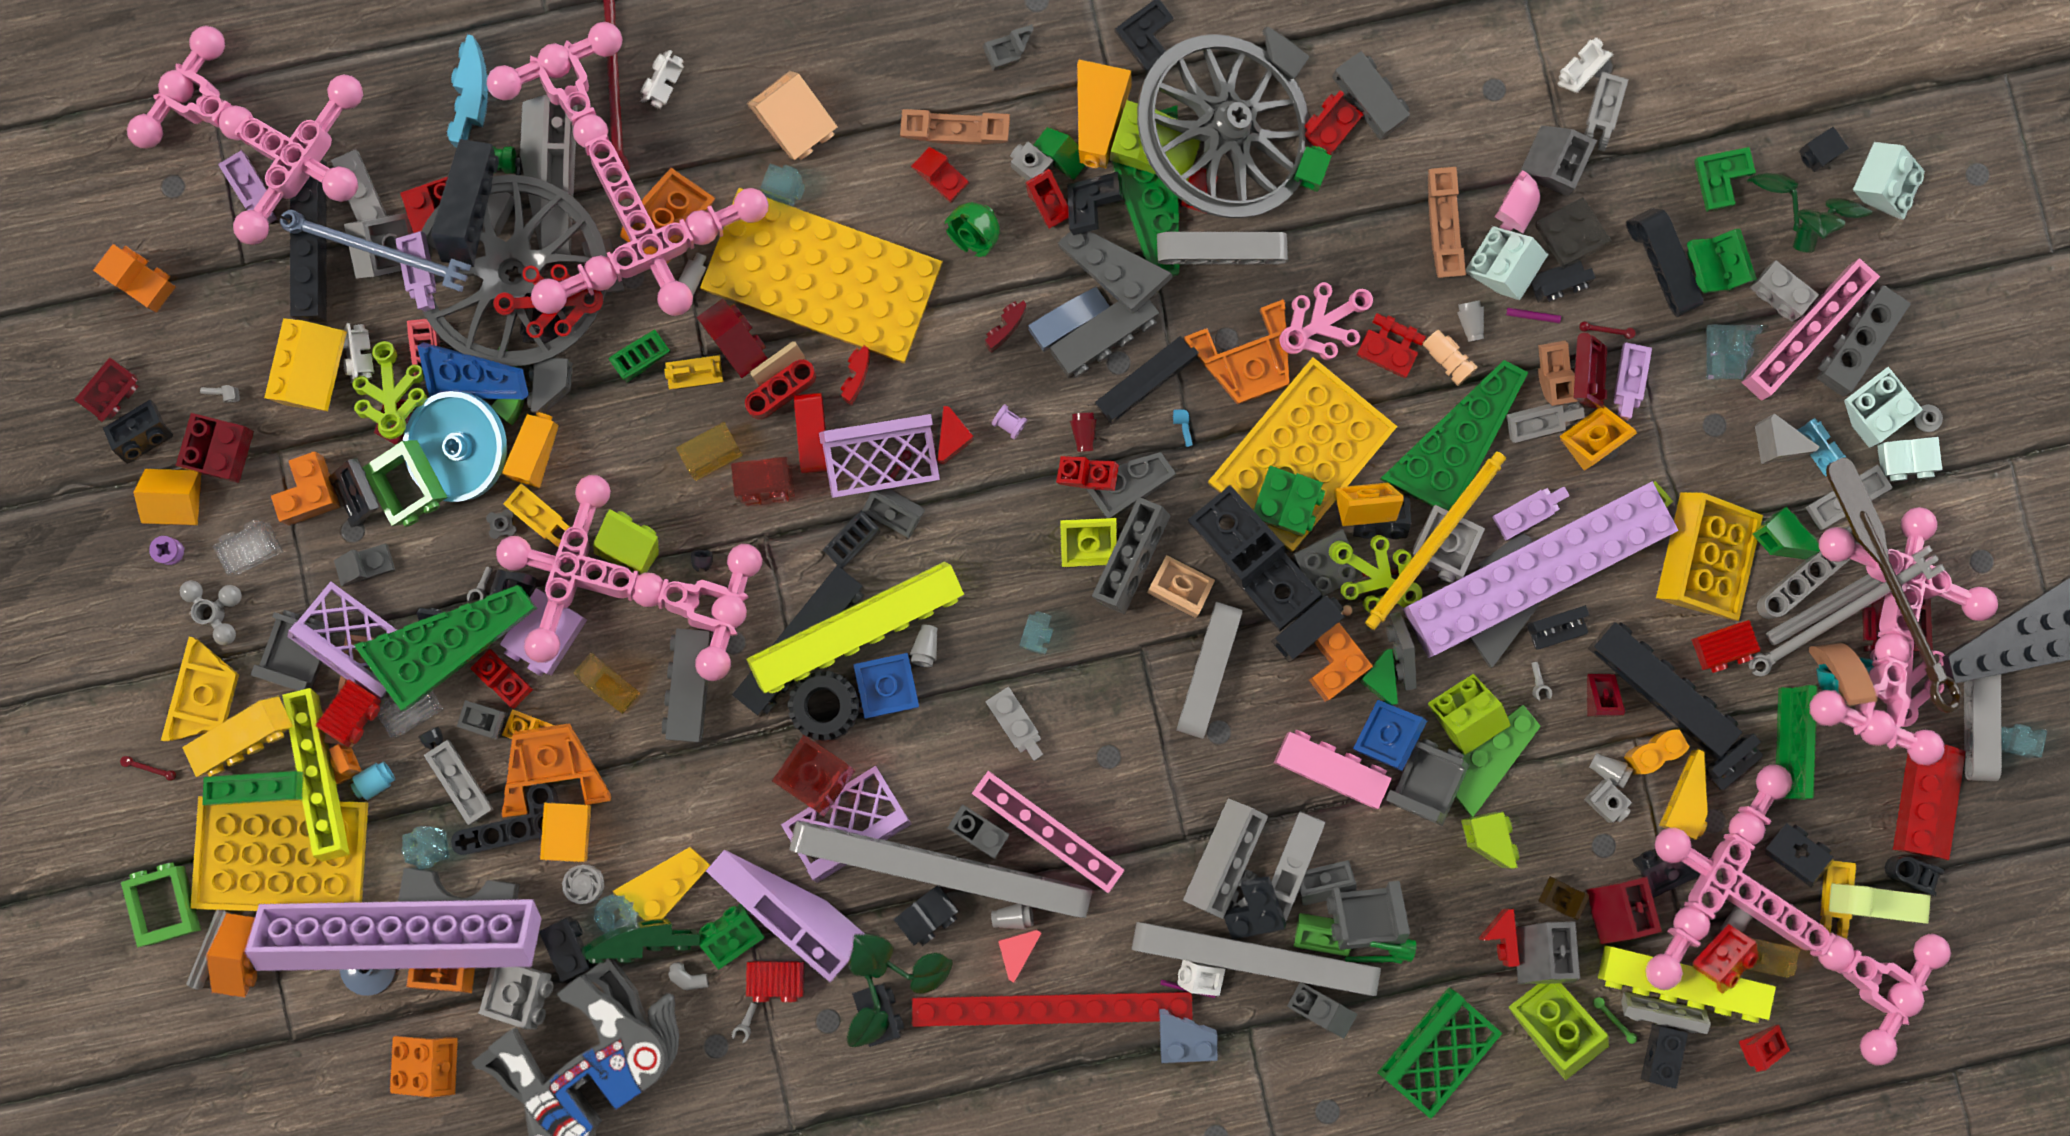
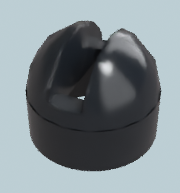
[691,550,713,572]
[418,726,443,749]

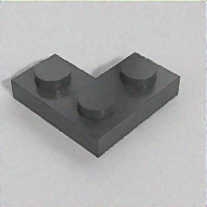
[1386,612,1417,690]

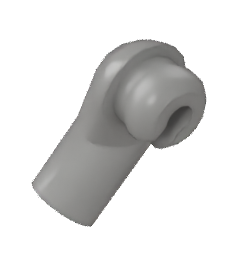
[668,962,709,990]

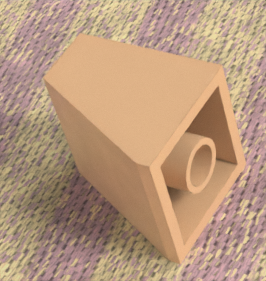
[747,71,837,160]

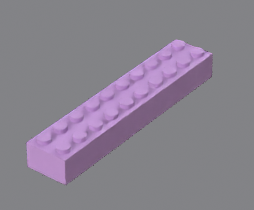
[1403,482,1679,658]
[245,900,541,971]

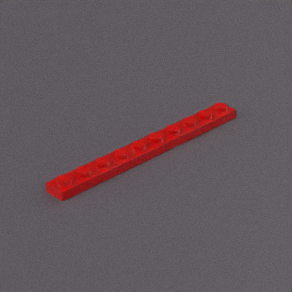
[912,992,1193,1027]

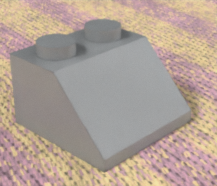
[344,213,413,278]

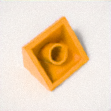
[1560,406,1637,471]
[133,469,201,526]
[1334,482,1403,526]
[540,803,591,862]

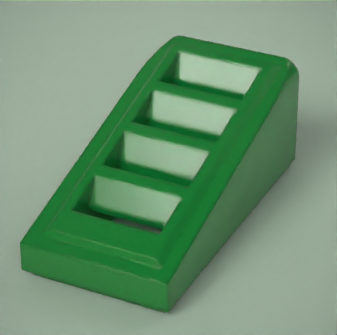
[608,329,671,383]

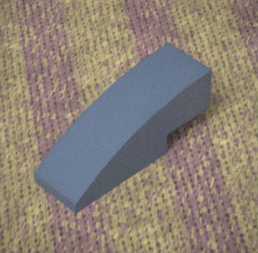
[1028,287,1110,352]

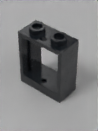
[1271,595,1344,662]

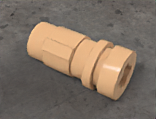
[1423,330,1478,386]

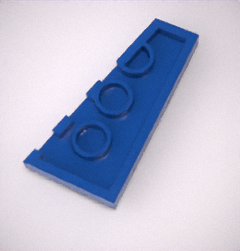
[417,342,528,399]

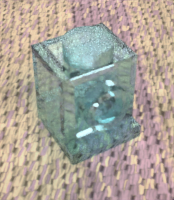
[1019,611,1054,655]
[2001,724,2047,758]

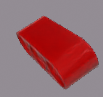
[745,359,816,420]
[794,393,827,473]

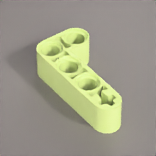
[1829,883,1931,923]

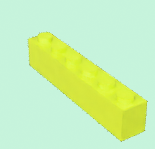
[283,688,350,862]
[1598,946,1776,1023]

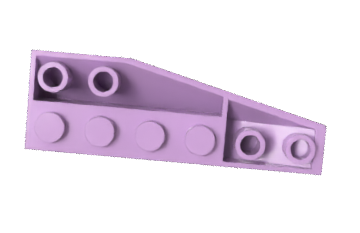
[706,850,865,982]

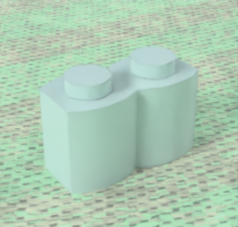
[1877,437,1942,482]

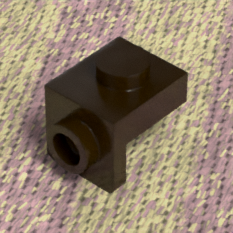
[1538,876,1589,920]

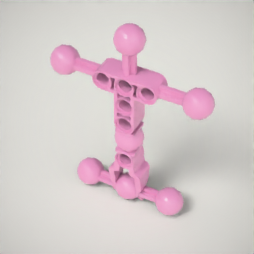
[127,26,363,245]
[496,475,762,681]
[1810,507,1998,765]

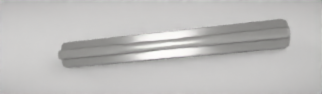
[1766,574,1883,645]

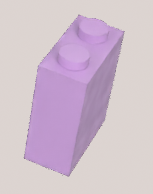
[500,588,587,676]

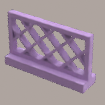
[819,414,940,498]
[287,582,397,701]
[781,766,911,883]

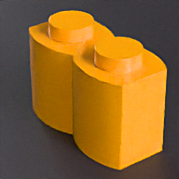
[1624,729,1689,775]

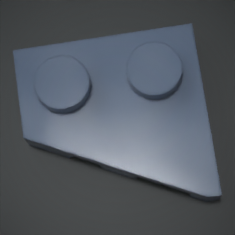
[1159,1009,1218,1063]

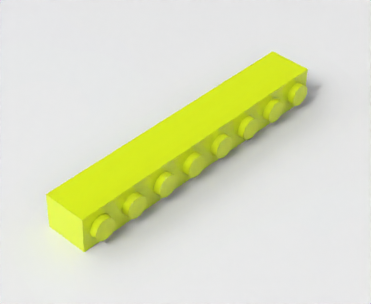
[746,562,964,693]

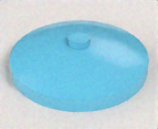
[403,391,507,502]

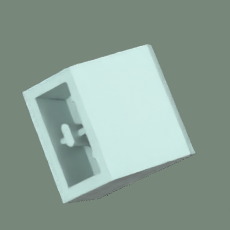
[1853,142,1925,219]
[1465,226,1548,300]
[1844,367,1923,448]

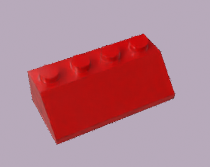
[1893,744,1966,860]

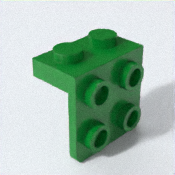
[1687,229,1757,293]

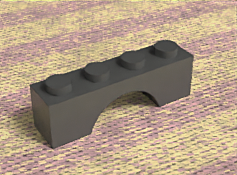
[398,867,520,902]

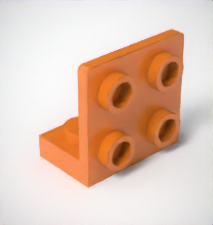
[390,1036,458,1097]

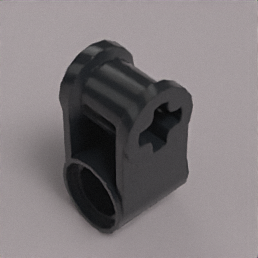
[1885,856,1945,897]

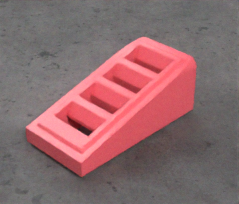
[407,319,440,376]

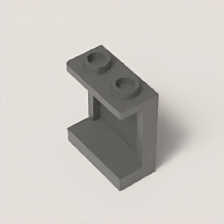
[251,609,332,691]
[1386,738,1469,826]
[1327,881,1410,950]

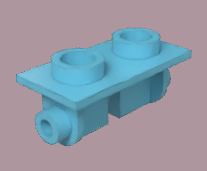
[1798,418,1846,477]

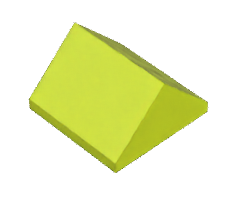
[1060,518,1117,567]

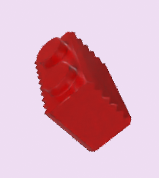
[1691,620,1760,673]
[315,679,381,748]
[746,961,805,1002]

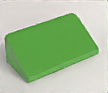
[1294,913,1350,957]

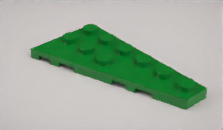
[1109,105,1179,277]
[1380,360,1528,511]
[354,585,537,712]

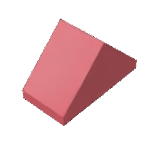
[998,929,1041,983]

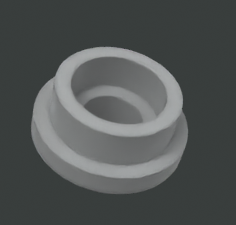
[1914,405,1943,432]

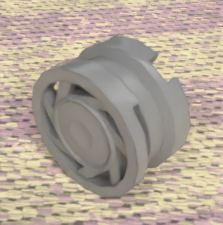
[562,864,605,904]

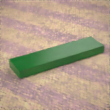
[202,771,303,806]

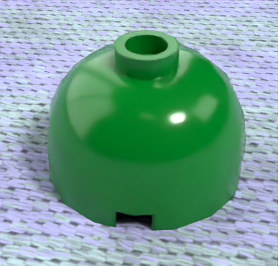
[945,202,1000,257]

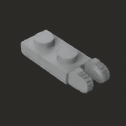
[1584,72,1628,151]

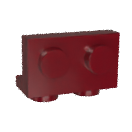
[74,357,138,422]

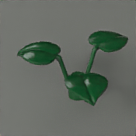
[1746,173,1873,253]
[847,934,953,1047]

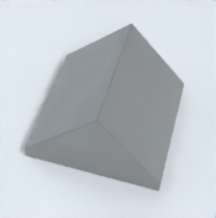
[1755,414,1819,464]

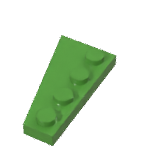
[1455,705,1541,817]

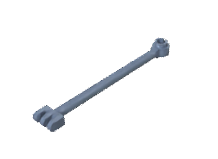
[280,210,471,292]

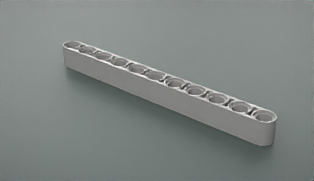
[789,821,1093,918]

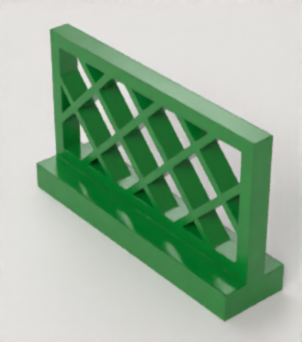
[1776,685,1817,800]
[1377,987,1503,1119]

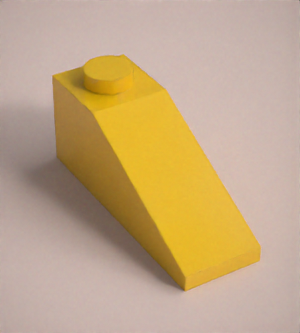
[1659,750,1708,840]

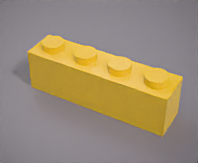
[182,696,293,777]

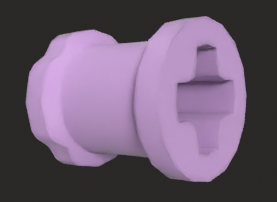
[992,404,1028,440]

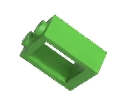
[362,440,448,527]
[121,862,201,948]

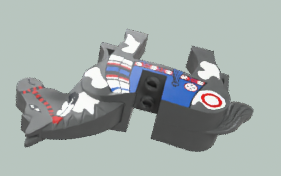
[471,958,679,1136]

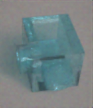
[760,164,805,206]

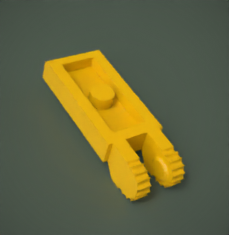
[503,483,576,548]
[1820,861,1856,939]

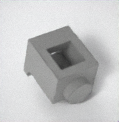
[1010,142,1053,181]
[1584,779,1632,823]

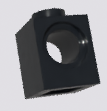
[1799,126,1849,172]

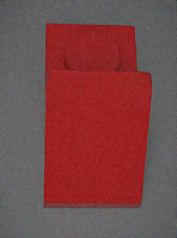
[911,147,969,203]
[1026,169,1069,229]
[1478,908,1520,967]
[1739,1024,1790,1072]

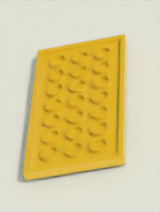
[700,188,943,364]

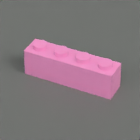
[1274,730,1392,809]

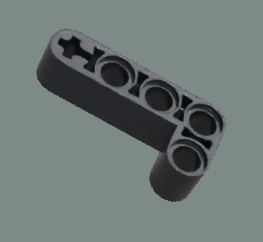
[1626,208,1704,317]
[451,784,559,855]

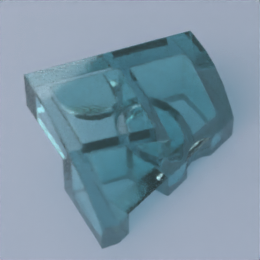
[1707,324,1762,380]

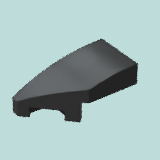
[983,24,1034,71]
[1263,27,1309,79]

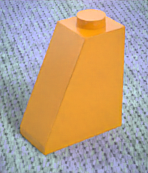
[503,412,558,488]

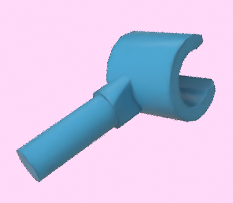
[1173,409,1193,447]

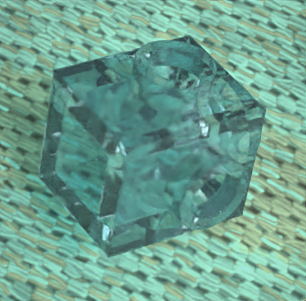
[402,826,449,869]

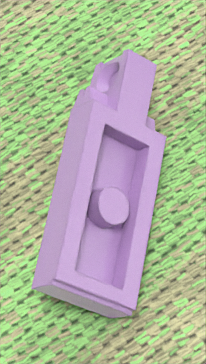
[218,150,277,224]
[396,231,436,312]
[1614,343,1652,421]
[1492,487,1569,541]

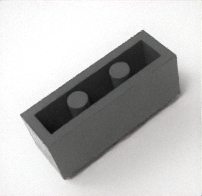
[1332,51,1410,141]

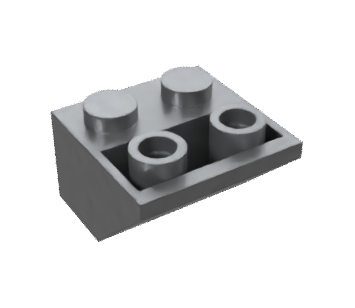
[1518,125,1597,197]
[1516,922,1580,984]

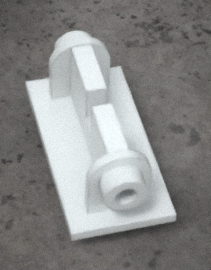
[1558,38,1613,93]
[641,50,684,109]
[343,323,374,383]

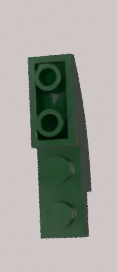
[582,918,700,963]

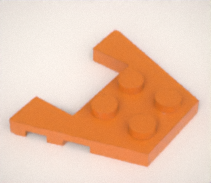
[1184,300,1289,405]
[502,723,611,817]

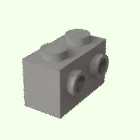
[1750,260,1819,322]

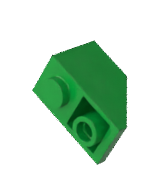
[1752,507,1820,560]

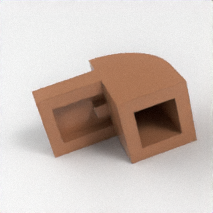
[1538,341,1577,406]

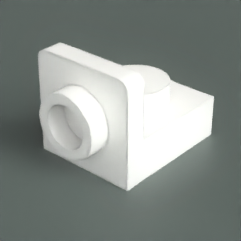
[1178,960,1225,996]

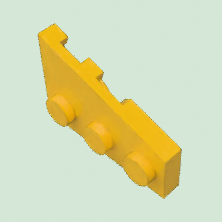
[613,847,711,921]

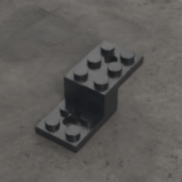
[1188,485,1322,632]

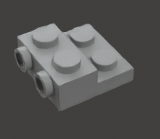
[1410,505,1485,582]
[479,967,553,1029]

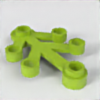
[352,341,427,439]
[1329,535,1422,613]

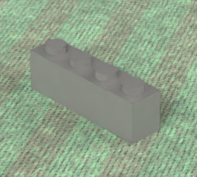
[1183,798,1268,919]

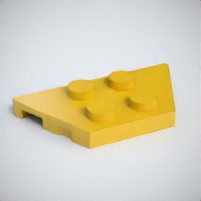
[161,637,239,742]

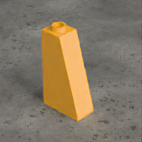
[1077,60,1132,168]

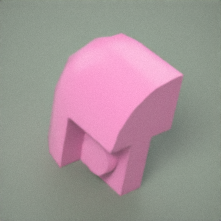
[1495,170,1540,233]

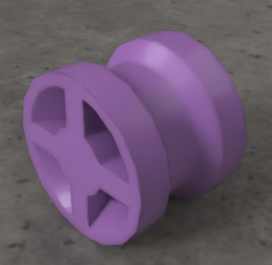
[149,536,184,565]

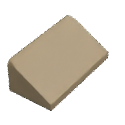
[750,341,805,386]

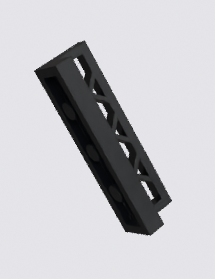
[1095,336,1199,425]

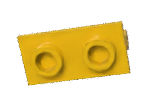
[665,355,723,390]

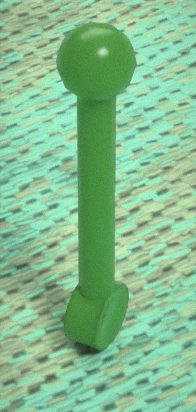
[1593,997,1637,1044]

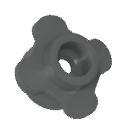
[486,509,516,539]

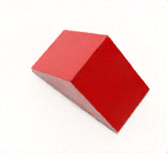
[938,406,974,465]

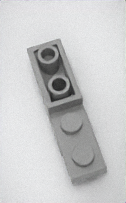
[1271,812,1326,921]

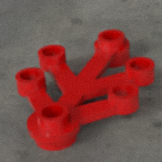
[493,264,603,339]

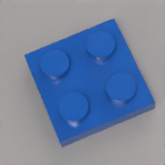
[854,653,919,719]
[1353,700,1427,771]

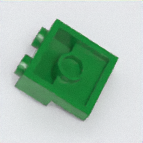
[1253,466,1326,537]

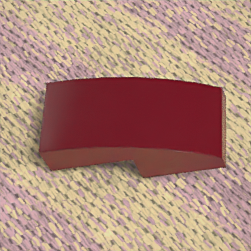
[985,300,1027,353]

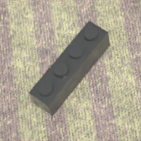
[1050,299,1159,378]
[662,628,713,743]

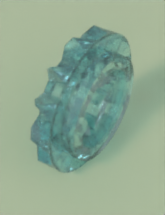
[594,893,639,933]

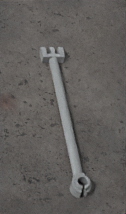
[1748,545,1945,676]

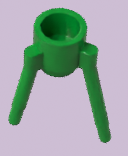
[1345,939,1416,964]

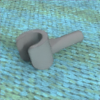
[200,385,240,403]
[467,567,493,601]
[1531,662,1552,701]
[732,1002,757,1043]

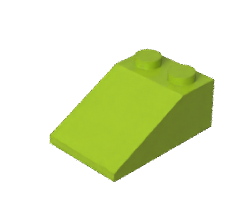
[1110,100,1200,181]
[1509,983,1609,1080]

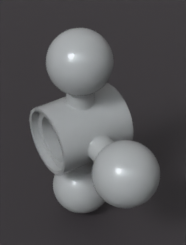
[180,580,242,646]

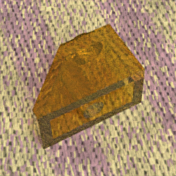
[573,652,640,714]

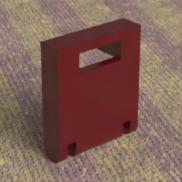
[1573,333,1607,408]
[1862,596,1933,652]

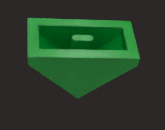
[1033,127,1086,181]
[1359,649,1398,705]

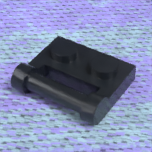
[328,458,379,527]

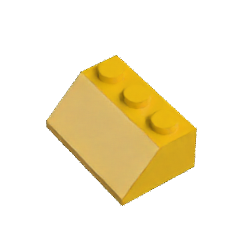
[264,318,347,412]

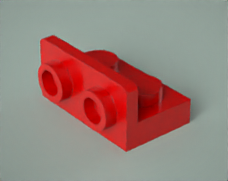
[1304,90,1364,155]
[1692,924,1758,994]

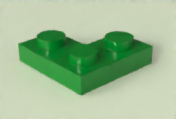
[1694,147,1756,212]

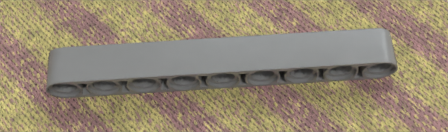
[1132,922,1381,996]

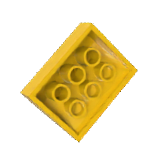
[1656,492,1763,621]

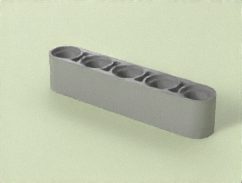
[1157,232,1288,264]
[1757,525,1860,619]
[1176,602,1242,739]
[1964,674,2001,781]

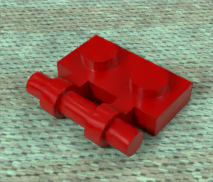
[1356,313,1426,378]

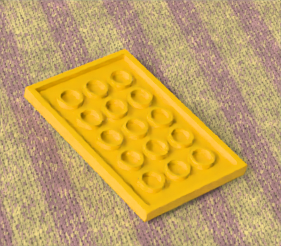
[1208,357,1397,552]
[190,796,368,911]

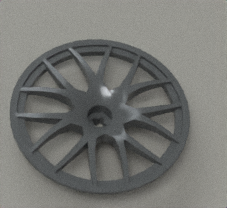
[1137,34,1313,218]
[422,175,607,366]

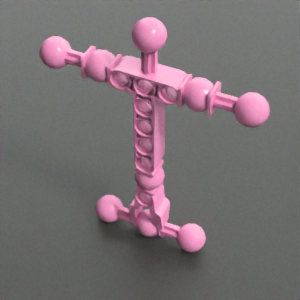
[486,22,769,316]
[1645,765,1951,1066]

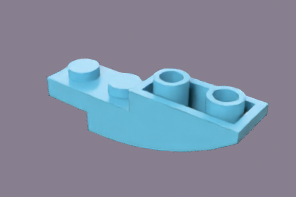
[447,34,488,148]

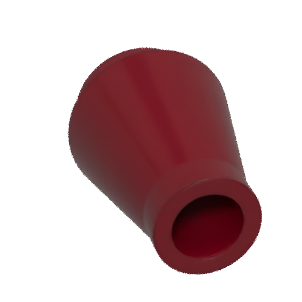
[1070,412,1097,452]

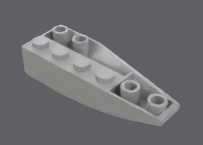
[520,95,578,264]

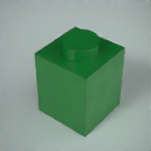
[1294,146,1332,192]

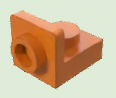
[329,744,362,784]

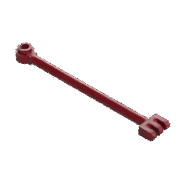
[604,0,630,176]

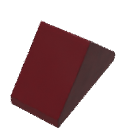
[1587,674,1625,717]

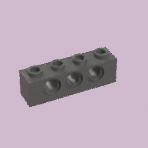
[1816,285,1911,397]
[1092,497,1171,614]

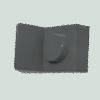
[334,543,396,587]
[457,700,507,739]

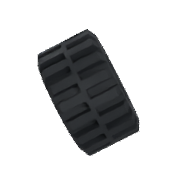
[788,670,860,741]

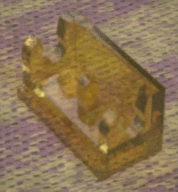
[676,422,743,481]
[1748,938,1800,978]

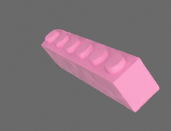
[1741,258,1880,401]
[972,771,1125,893]

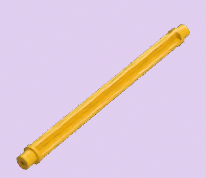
[1365,451,1506,630]

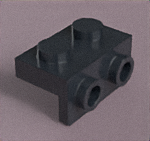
[1530,259,1596,303]

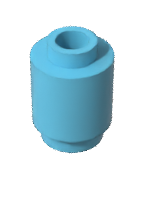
[351,761,395,800]

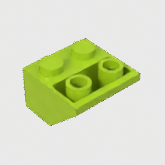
[593,509,659,575]
[1428,674,1511,755]
[1461,812,1519,869]

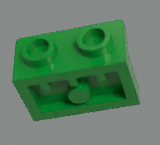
[699,904,765,970]

